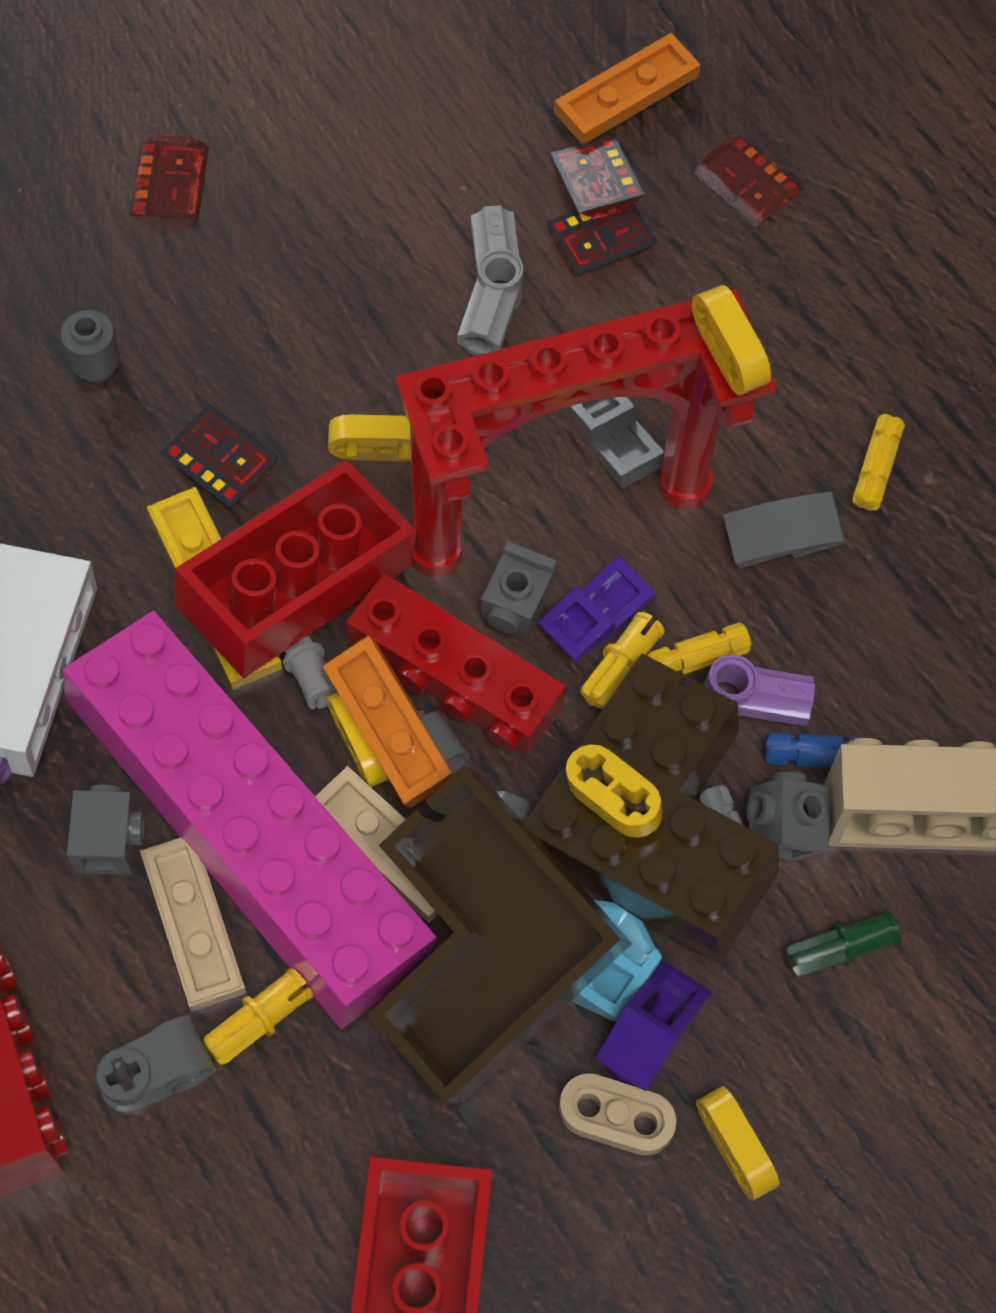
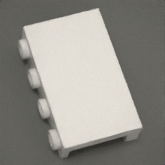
[0,543,97,777]

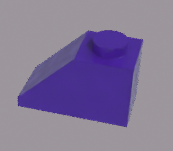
[596,961,712,1091]

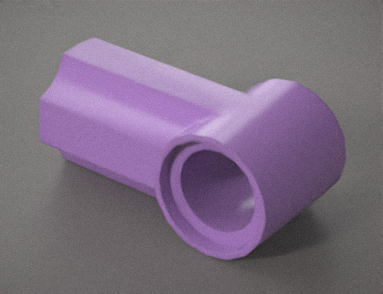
[704,655,815,727]

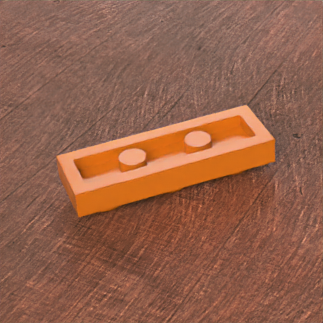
[554,33,700,144]
[323,635,455,808]

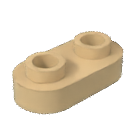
[559,1074,676,1155]

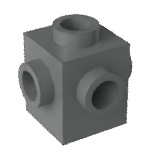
[747,772,831,861]

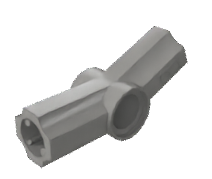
[457,205,524,356]

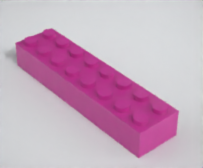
[62,610,437,1030]

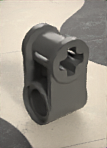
[96,1016,216,1114]

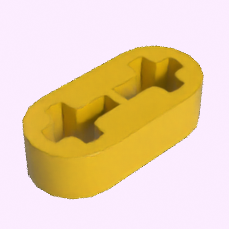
[692,285,771,395]
[328,414,411,462]
[326,692,389,787]
[566,744,663,838]
[696,1086,780,1201]

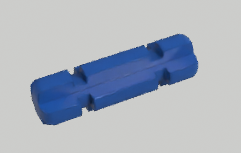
[764,731,863,768]

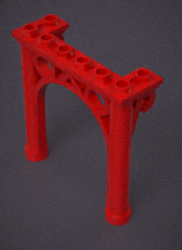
[396,289,777,577]

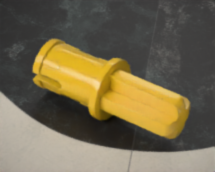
[580,612,665,709]
[203,968,313,1065]

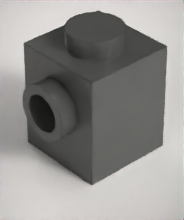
[67,784,145,875]

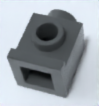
[481,541,557,637]

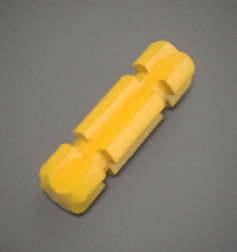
[852,414,905,511]
[647,623,752,674]

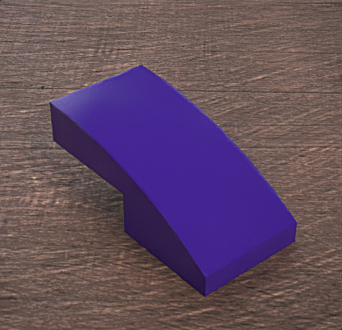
[538,556,657,662]

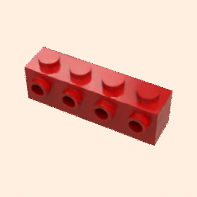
[346,573,566,757]

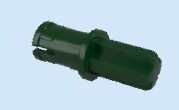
[785,910,901,977]

